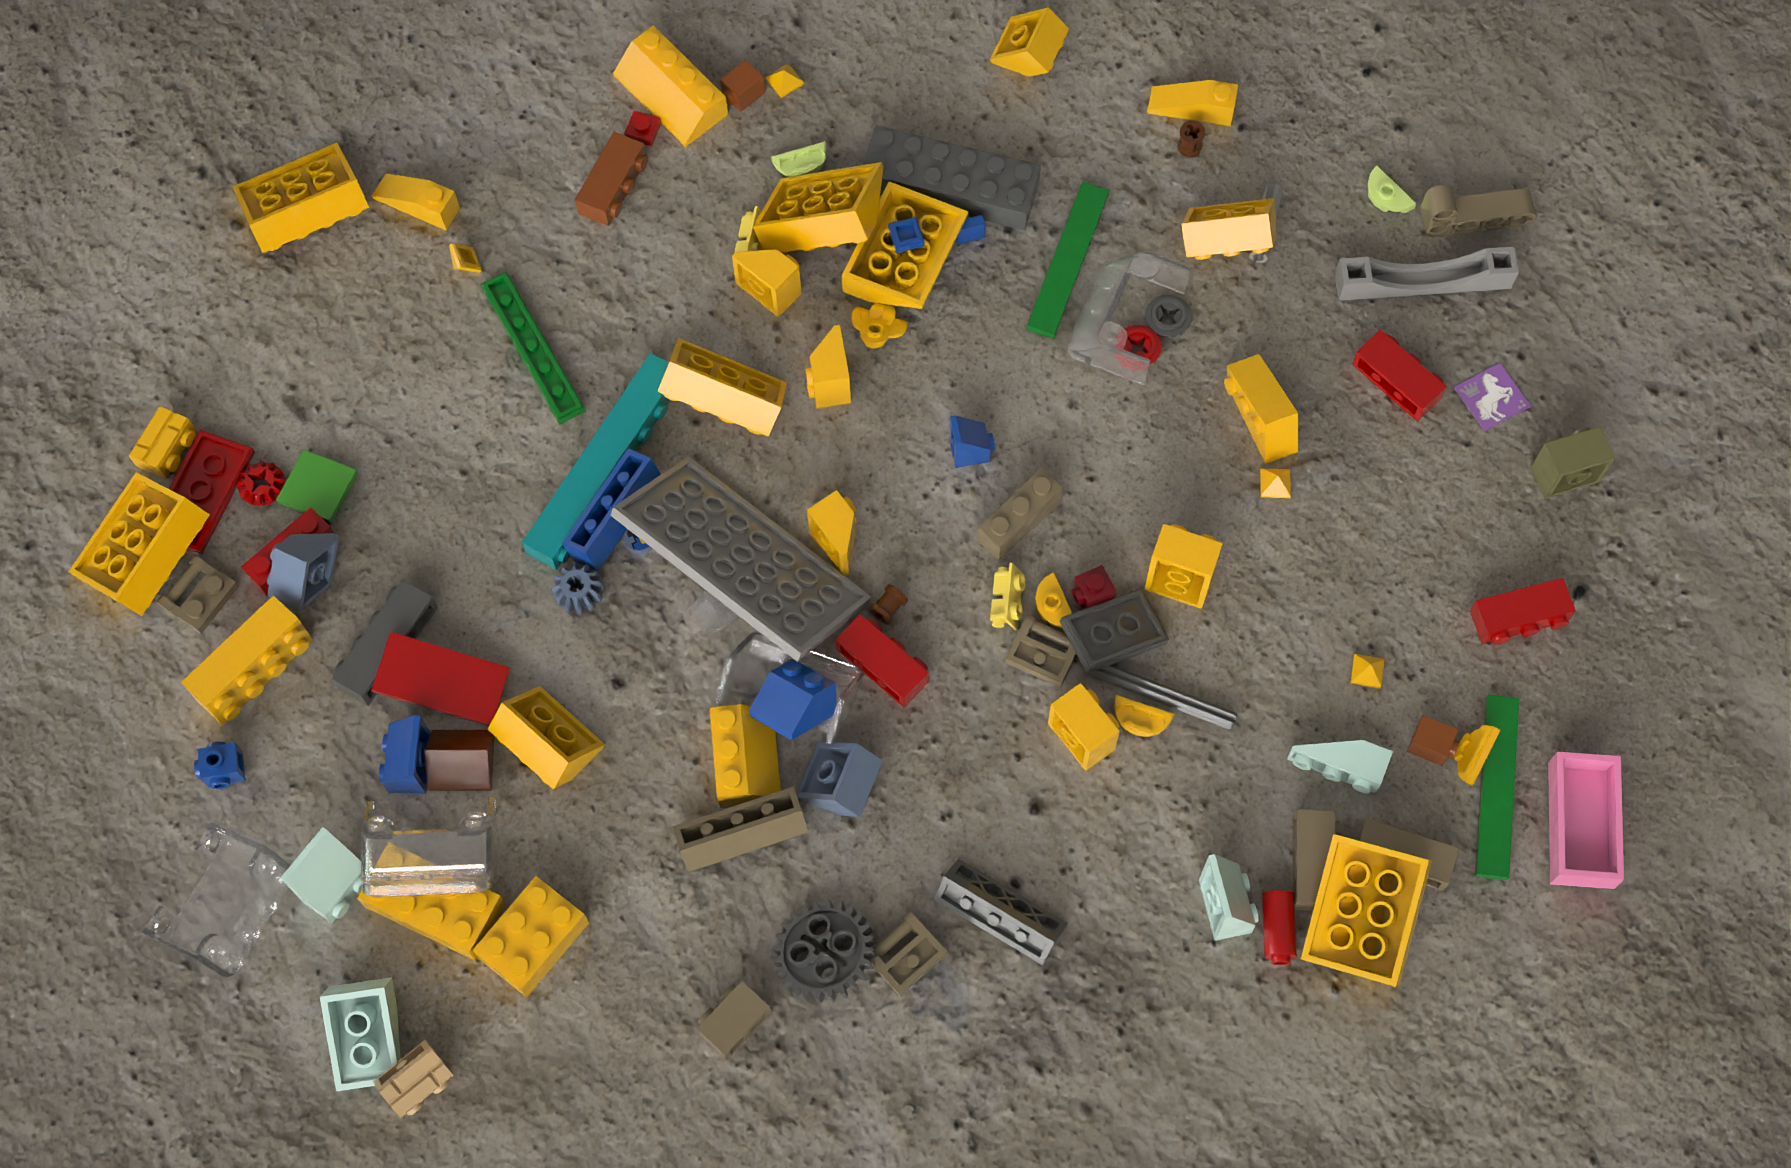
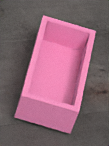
[1548,752,1624,889]

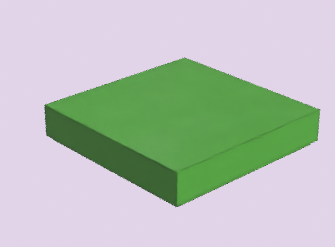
[276,449,358,524]

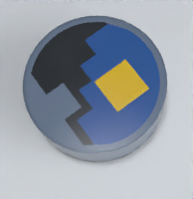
[624,529,653,555]

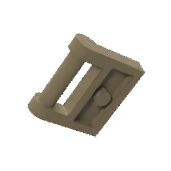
[156,555,239,634]
[1005,614,1077,688]
[868,911,948,997]

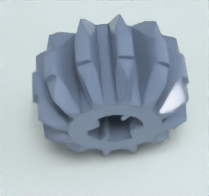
[551,562,604,616]

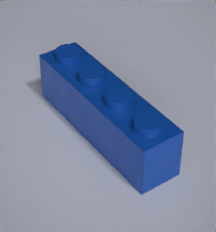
[562,449,661,572]

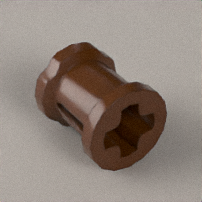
[1177,121,1205,158]
[868,584,908,625]

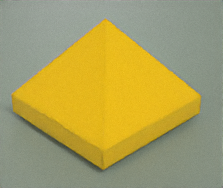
[765,63,804,99]
[449,243,482,273]
[1260,468,1291,498]
[1350,654,1385,689]

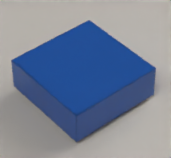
[956,215,985,245]
[888,217,924,253]

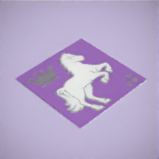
[1454,363,1531,431]

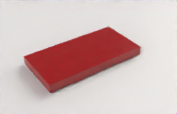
[168,429,255,554]
[371,632,510,726]

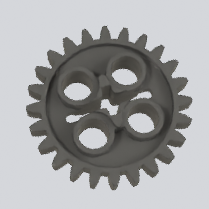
[772,899,877,1004]

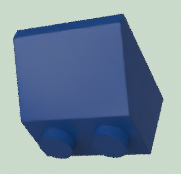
[749,659,837,740]
[379,715,431,794]

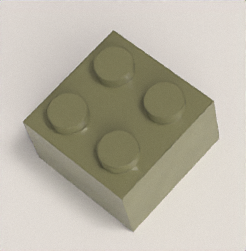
[1531,426,1615,499]

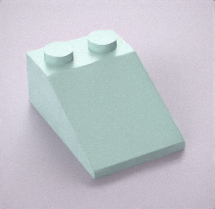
[280,827,372,924]
[1199,854,1259,941]
[320,977,401,1091]

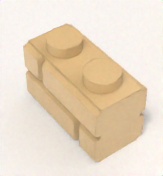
[373,1039,454,1118]

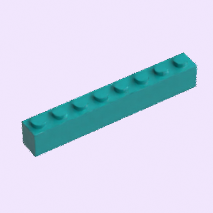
[522,353,670,570]

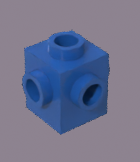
[194,742,246,789]

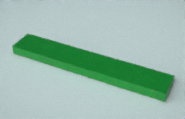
[1026,182,1109,339]
[480,272,585,425]
[1475,694,1519,881]

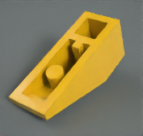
[1147,80,1238,126]
[372,173,460,231]

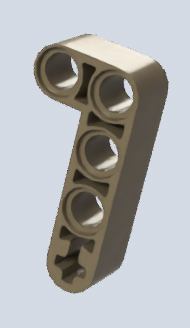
[1420,185,1536,238]

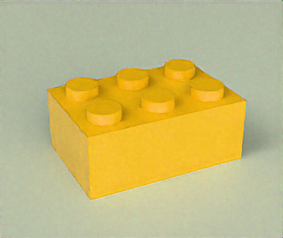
[1144,524,1223,609]
[472,876,589,998]

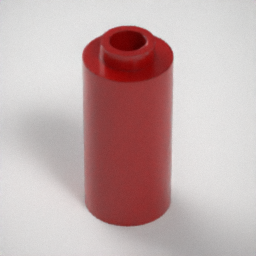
[1262,890,1297,965]

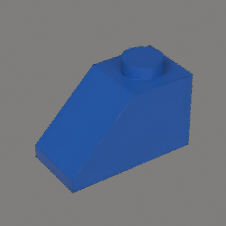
[949,416,995,468]

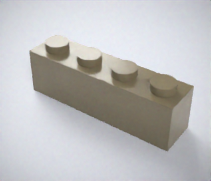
[673,786,808,872]

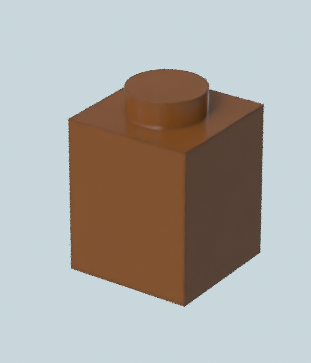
[720,60,766,112]
[1407,715,1460,766]

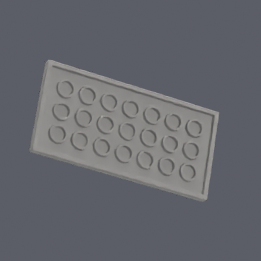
[610,456,871,662]

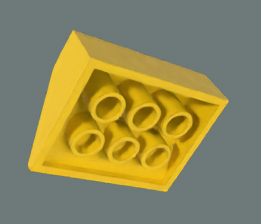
[232,142,369,253]
[753,162,884,254]
[842,182,968,309]
[68,472,210,616]
[1301,834,1432,987]

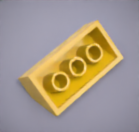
[613,25,728,147]
[658,338,787,436]

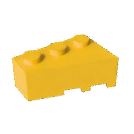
[1224,354,1298,464]

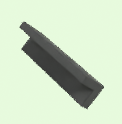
[933,859,1068,965]

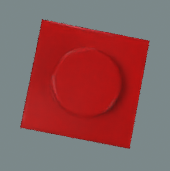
[624,110,661,147]

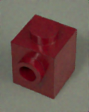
[1071,565,1116,609]

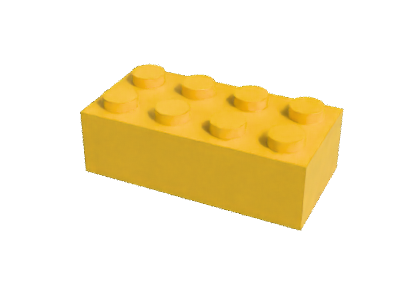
[181,595,313,725]
[357,842,506,961]

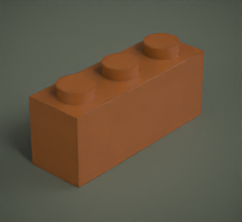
[575,132,648,226]

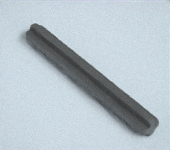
[1090,665,1237,729]

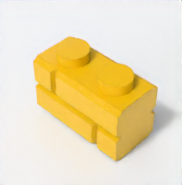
[129,406,196,479]

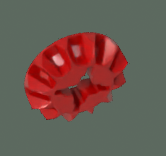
[1115,325,1162,370]
[236,460,286,506]

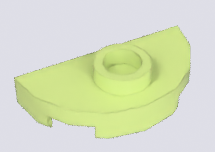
[771,141,827,177]
[1367,166,1417,213]

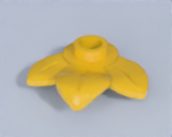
[851,303,908,349]

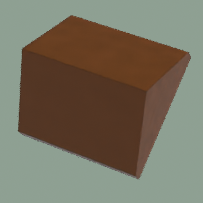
[424,730,495,791]

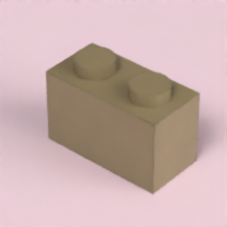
[697,981,772,1060]

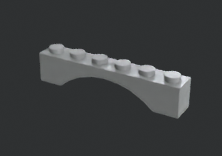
[1335,246,1519,301]

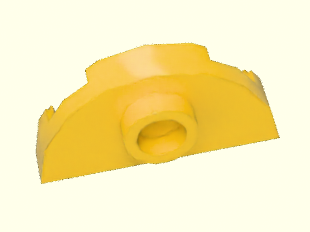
[1035,572,1072,630]
[1114,695,1175,737]
[1454,725,1500,786]

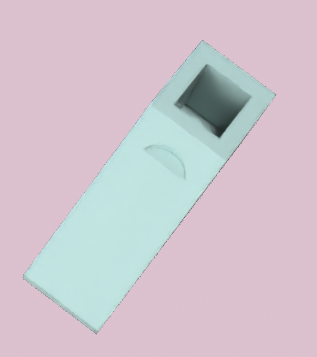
[1287,740,1393,794]

